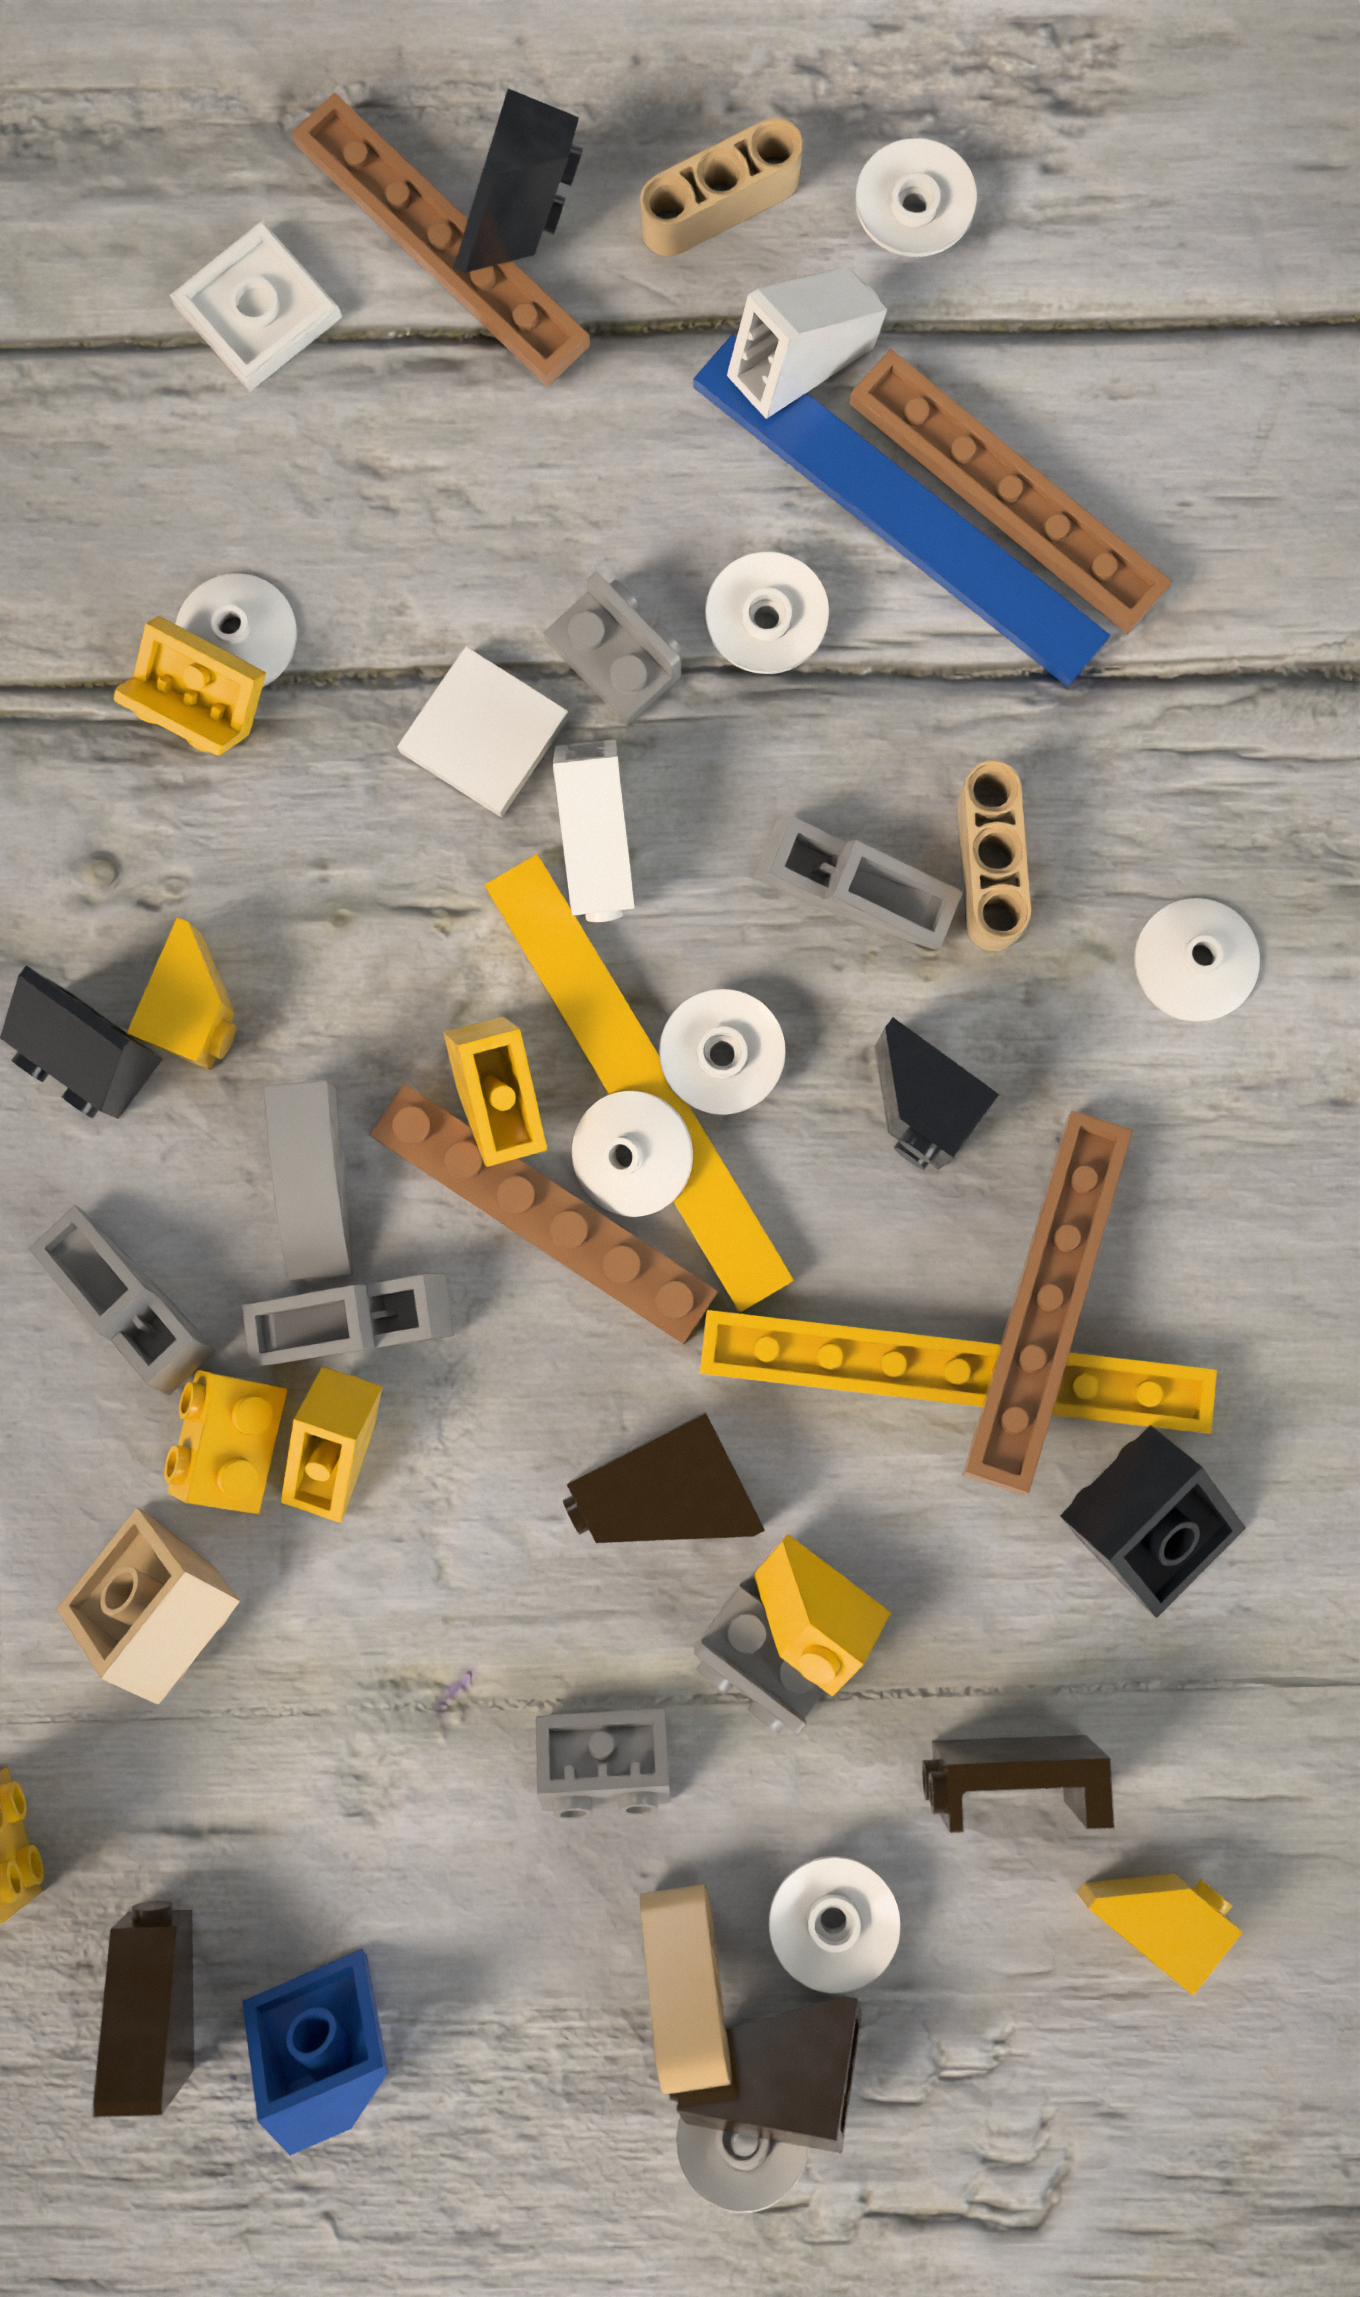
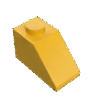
[127,917,236,1070]
[443,1016,548,1167]
[281,1366,383,1523]
[753,1533,891,1696]
[1077,1873,1243,1996]

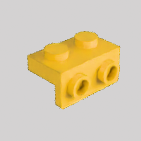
[114,615,266,755]
[164,1369,288,1514]

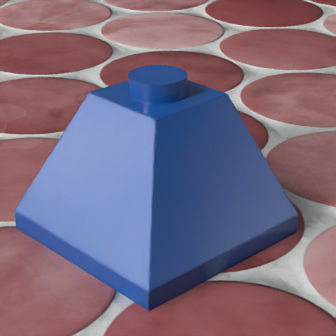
[242,1949,388,2155]

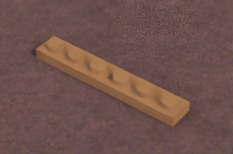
[292,92,590,387]
[849,349,1172,635]
[369,1083,719,1344]
[962,1111,1133,1496]

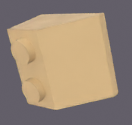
[56,1507,240,1705]

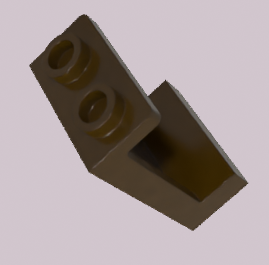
[922,1735,1114,1833]

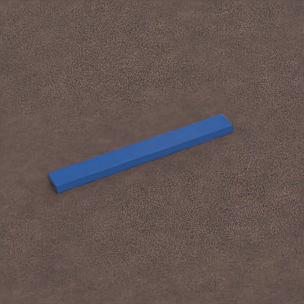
[693,334,1111,688]

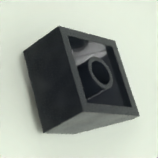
[454,88,583,273]
[0,965,163,1119]
[874,1017,1000,1170]
[1060,1425,1246,1618]

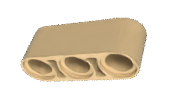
[640,118,803,256]
[957,760,1031,952]
[640,1883,732,2095]

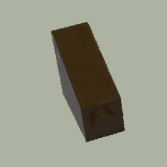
[563,1412,765,1543]
[93,1901,194,2117]
[670,1996,862,2154]

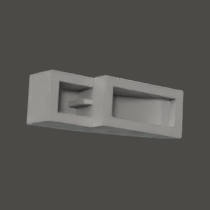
[753,816,963,950]
[263,1080,353,1281]
[28,1205,216,1395]
[242,1274,454,1368]

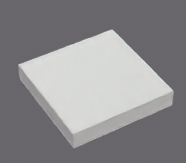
[170,220,342,392]
[397,646,569,818]

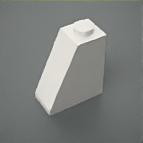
[727,266,887,419]
[553,739,635,922]

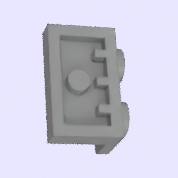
[543,571,682,726]
[694,1584,825,1735]
[536,1708,671,1819]

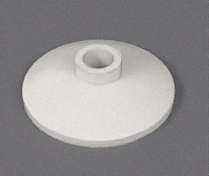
[855,138,977,257]
[705,552,829,674]
[176,573,298,688]
[1134,898,1260,1022]
[659,989,786,1115]
[572,1091,693,1217]
[769,1856,900,1993]
[676,2117,809,2213]

